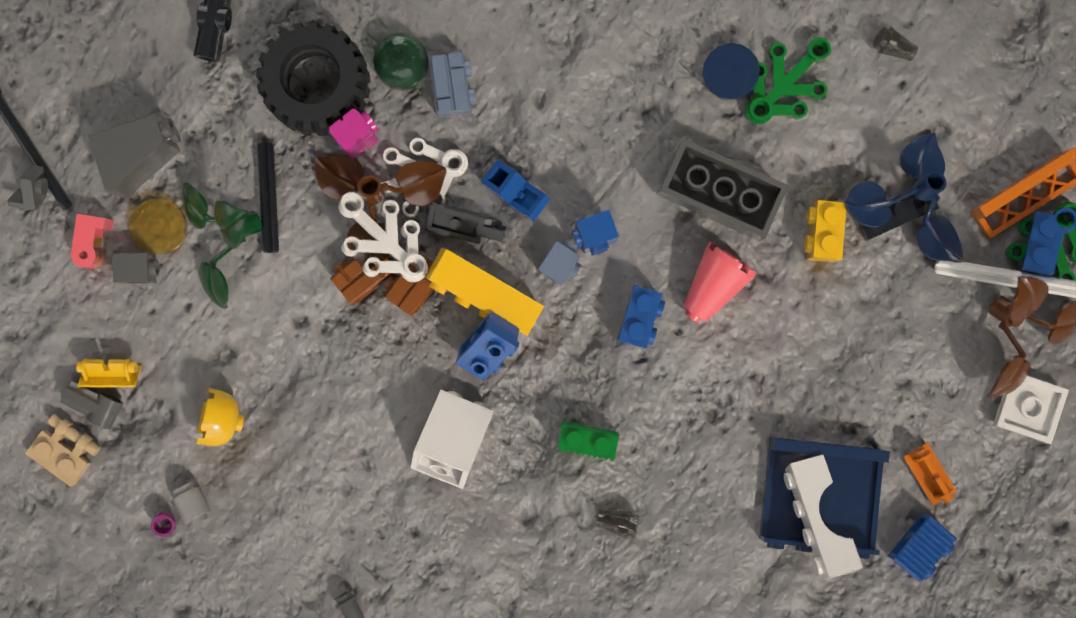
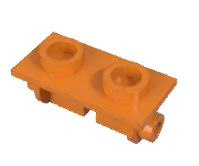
[903,442,957,506]

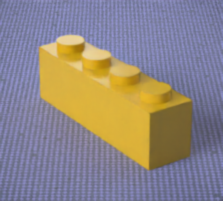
[424,248,544,336]

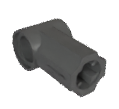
[60,381,124,429]

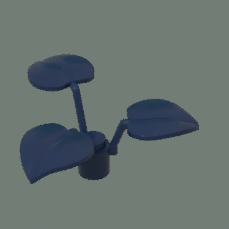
[845,133,963,262]

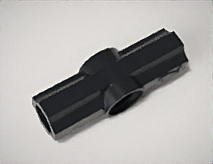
[193,0,232,62]

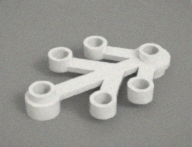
[381,138,468,218]
[338,192,428,282]

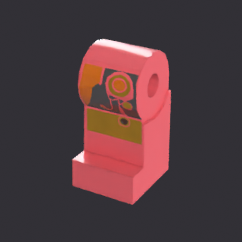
[71,214,114,268]

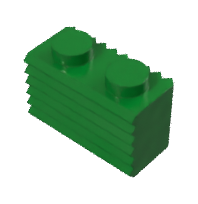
[557,421,619,462]

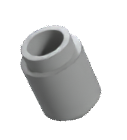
[172,482,211,527]

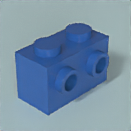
[572,209,619,256]
[617,285,665,349]
[455,311,519,381]

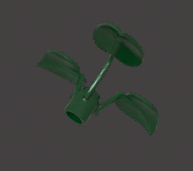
[183,182,262,309]

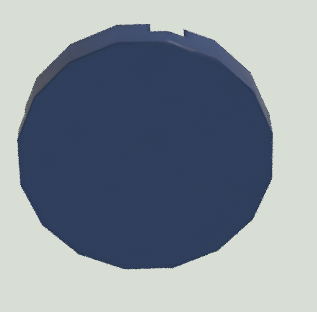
[703,43,760,100]

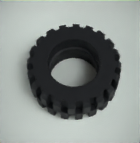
[256,21,371,136]

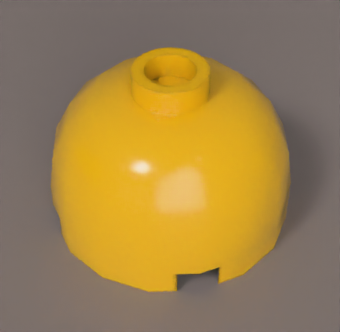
[195,388,244,447]

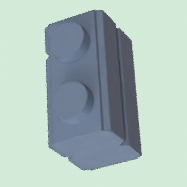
[429,52,476,118]

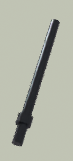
[0,89,73,211]

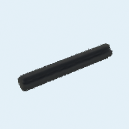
[257,142,279,253]

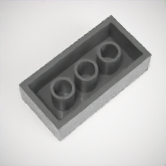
[657,138,789,241]

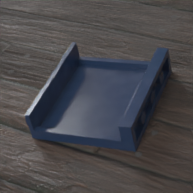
[759,437,890,559]

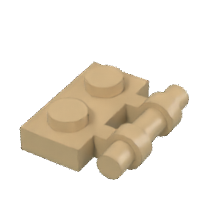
[25,414,101,487]

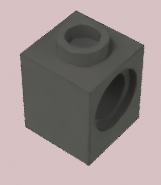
[112,253,160,284]

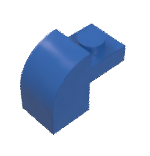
[481,159,550,222]

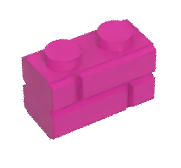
[329,109,379,159]

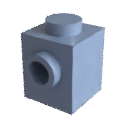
[538,240,582,287]

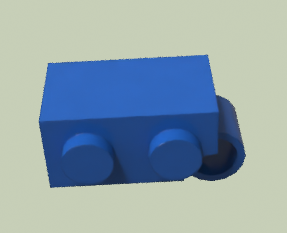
[1020,208,1076,277]

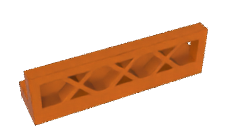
[970,147,1076,239]

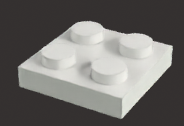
[993,376,1069,444]

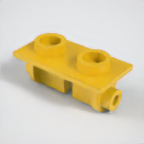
[76,358,142,387]

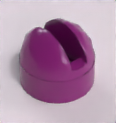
[151,512,176,537]

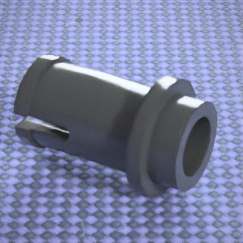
[335,591,364,618]

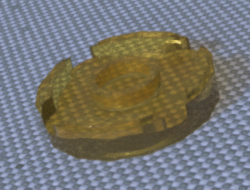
[129,198,187,255]

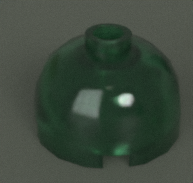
[373,32,430,91]

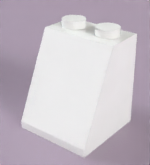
[411,390,494,489]

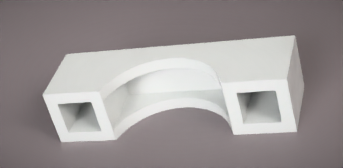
[784,455,863,581]

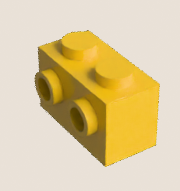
[804,200,846,263]

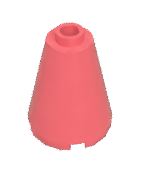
[683,241,757,323]

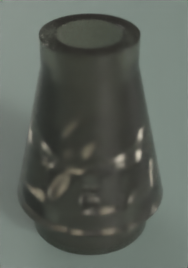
[873,27,918,61]
[596,510,640,539]

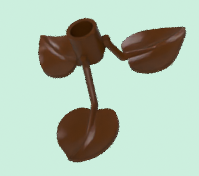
[315,155,447,269]
[987,276,1076,398]

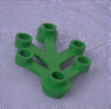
[745,37,831,125]
[1005,202,1076,290]

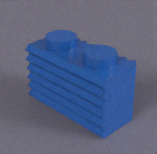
[887,513,957,582]

